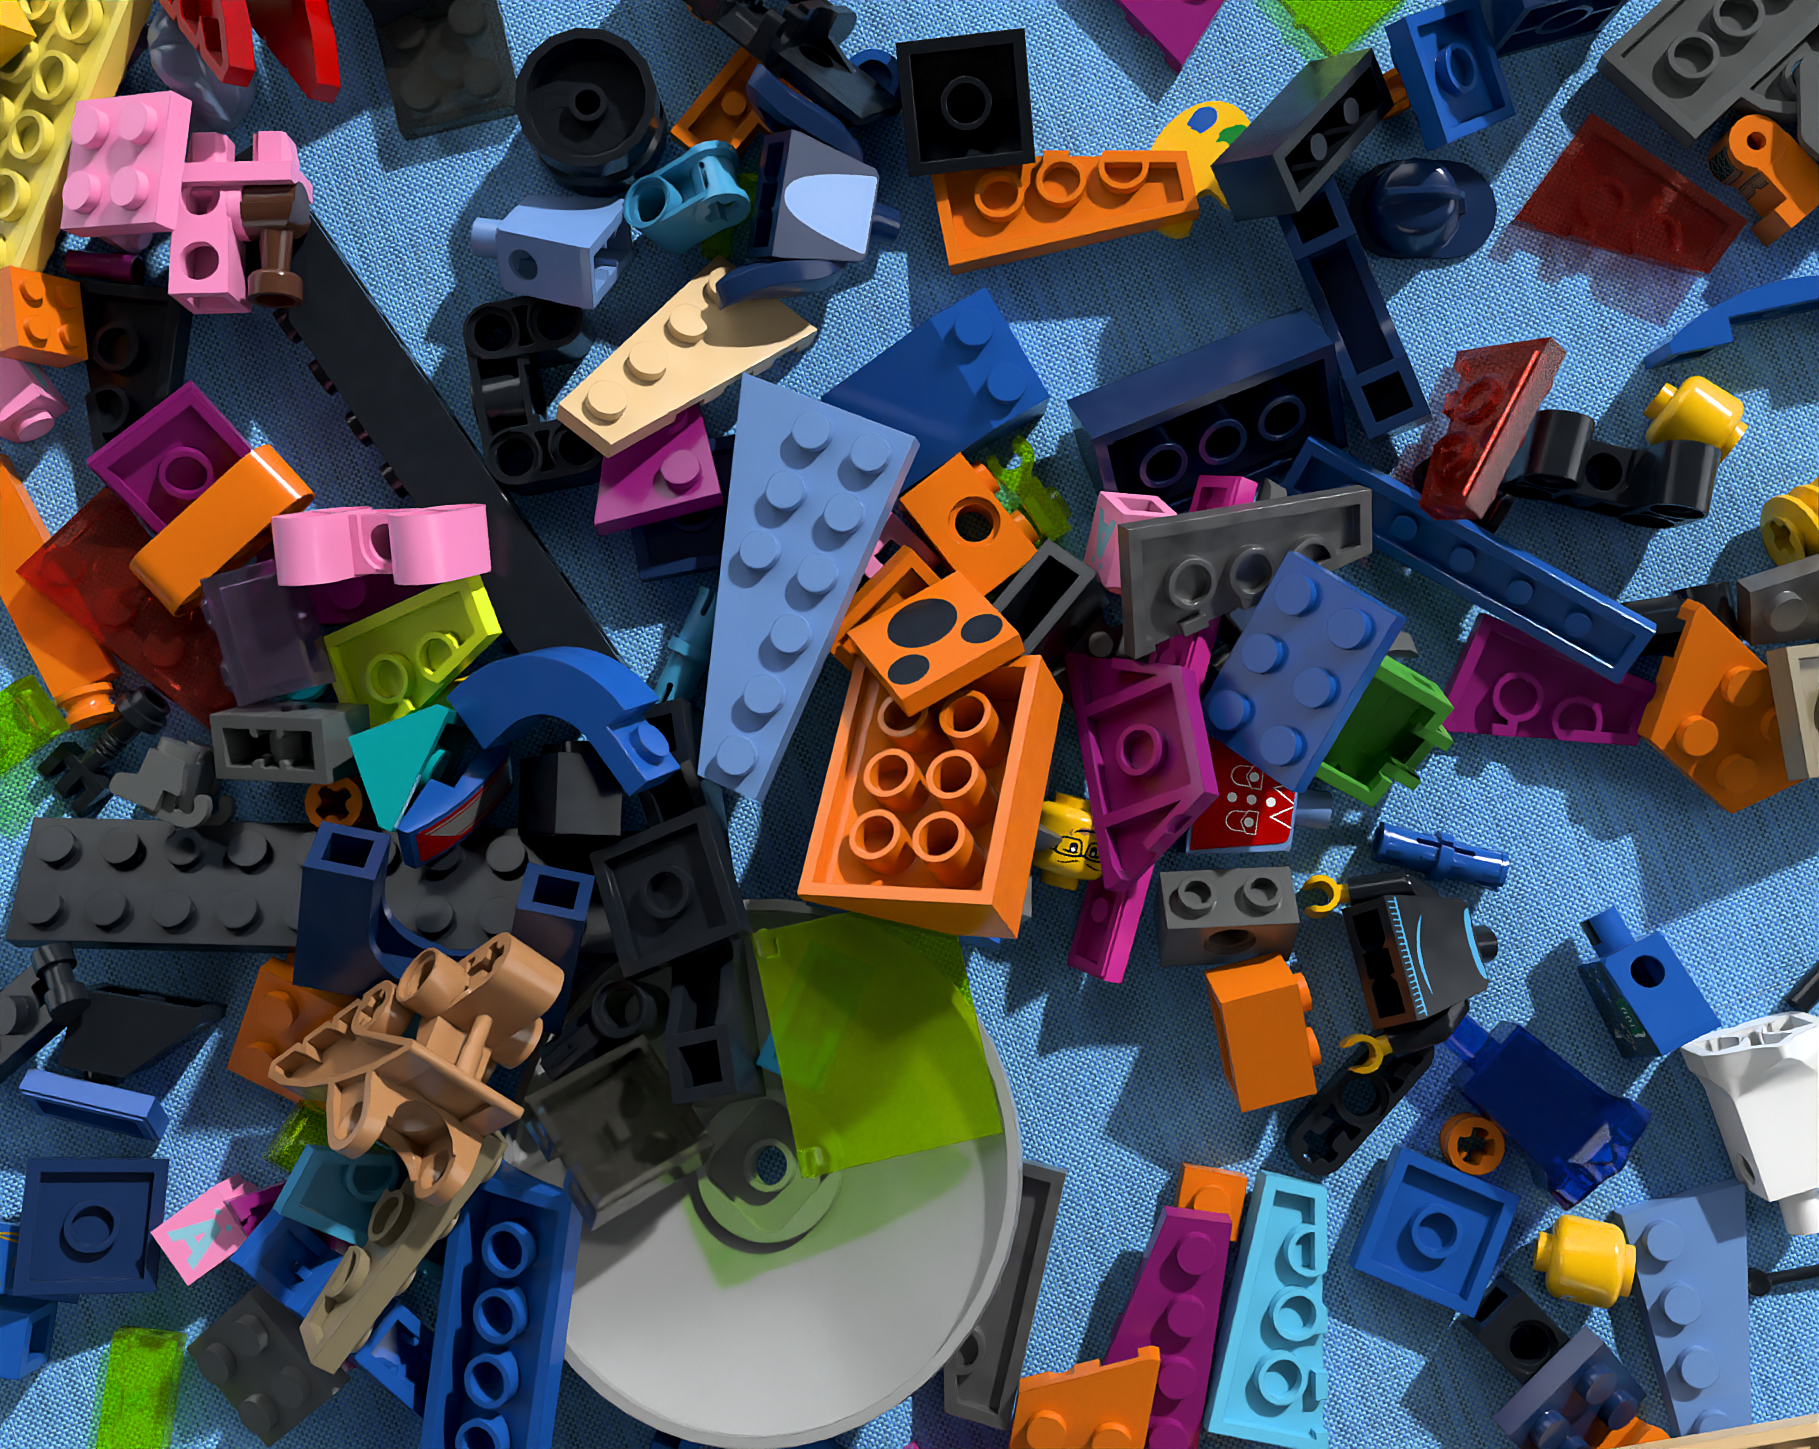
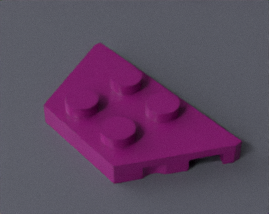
[1065,652,1219,893]

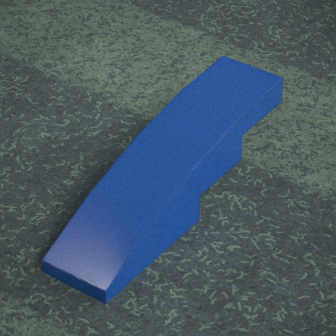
[229,1208,435,1421]

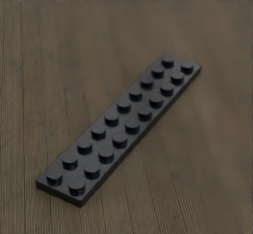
[6,817,641,961]

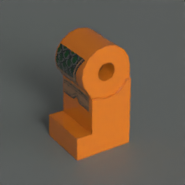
[1708,114,1819,247]

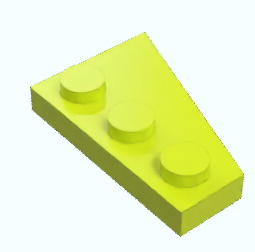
[315,574,502,728]

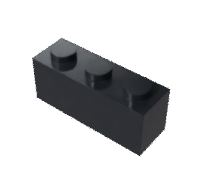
[1210,47,1394,222]

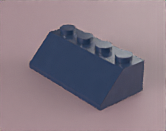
[1066,307,1348,514]

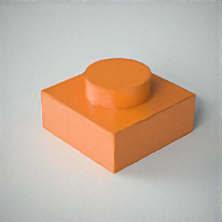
[1173,1161,1248,1242]

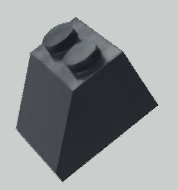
[895,28,1036,177]

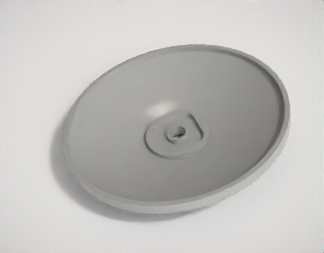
[503,899,1023,1449]

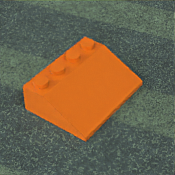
[797,655,1063,939]

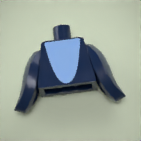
[715,63,901,310]

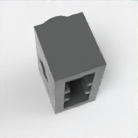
[209,700,371,784]

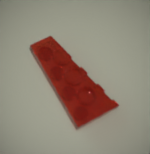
[15,485,265,733]

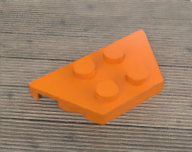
[1637,599,1806,814]
[1007,1345,1161,1449]

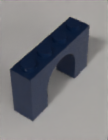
[292,821,595,1035]

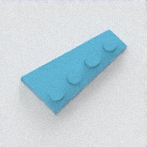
[1202,1169,1329,1449]

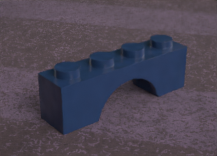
[1277,174,1433,446]

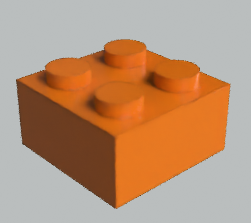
[0,265,88,368]

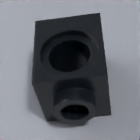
[1456,1274,1571,1386]

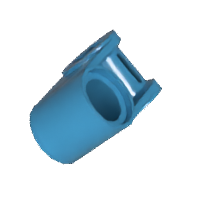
[623,140,750,255]

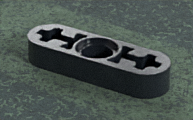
[1285,1028,1435,1176]

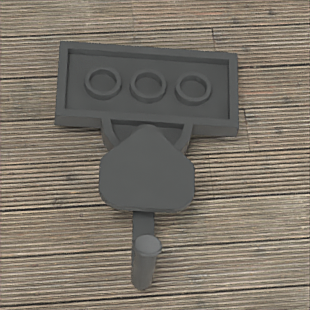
[1595,0,1819,162]

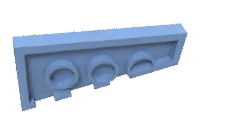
[1612,1178,1752,1438]

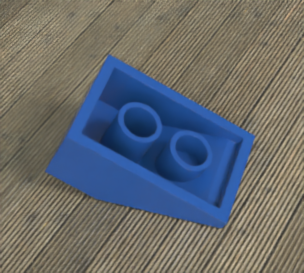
[820,287,1050,498]

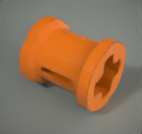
[304,776,376,828]

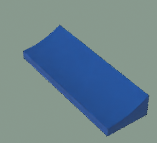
[419,1159,586,1449]

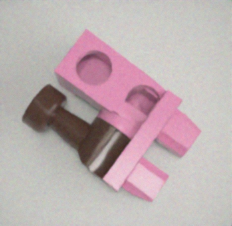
[168,131,313,314]

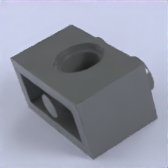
[1153,866,1300,967]

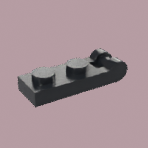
[0,942,91,1084]

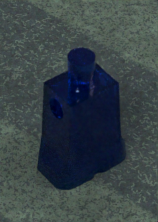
[1443,1014,1652,1211]

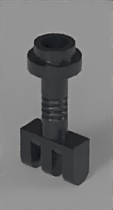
[36,686,171,818]

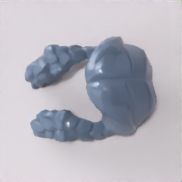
[127,8,257,145]

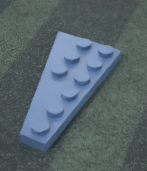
[697,372,920,803]

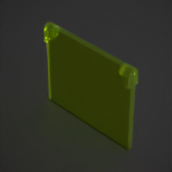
[750,911,1003,1179]

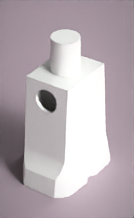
[1679,1011,1819,1235]

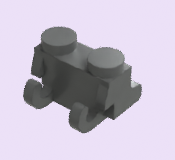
[109,736,236,828]

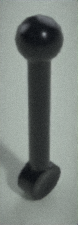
[1748,1264,1819,1296]

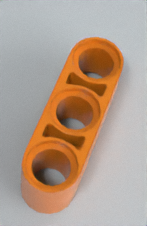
[129,444,315,618]

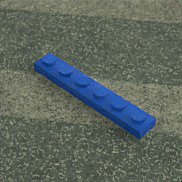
[1280,434,1657,684]

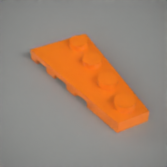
[931,150,1200,276]

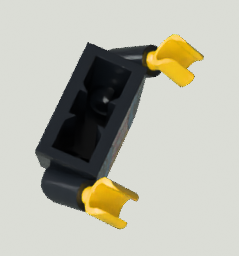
[1301,871,1498,1074]

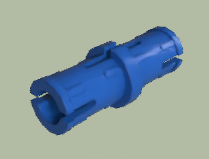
[1370,822,1509,892]

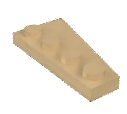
[556,254,818,458]

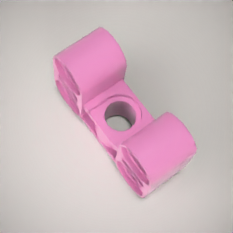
[271,504,491,586]

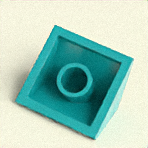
[347,704,473,832]

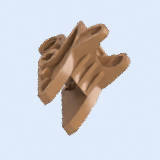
[267,932,564,1207]

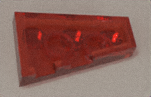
[1509,113,1748,278]
[1419,337,1567,521]

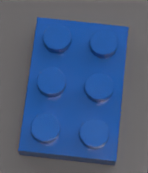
[1201,550,1408,793]

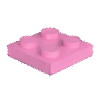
[60,90,192,238]

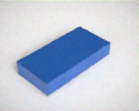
[19,1067,170,1142]

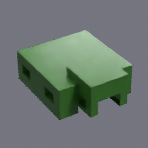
[1315,655,1454,808]

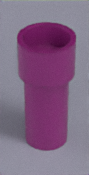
[65,249,145,285]

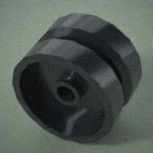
[514,28,668,197]

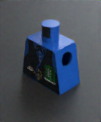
[1577,906,1722,1059]

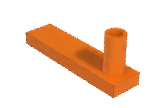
[0,453,123,698]

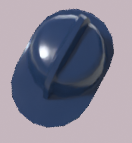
[1348,157,1497,259]

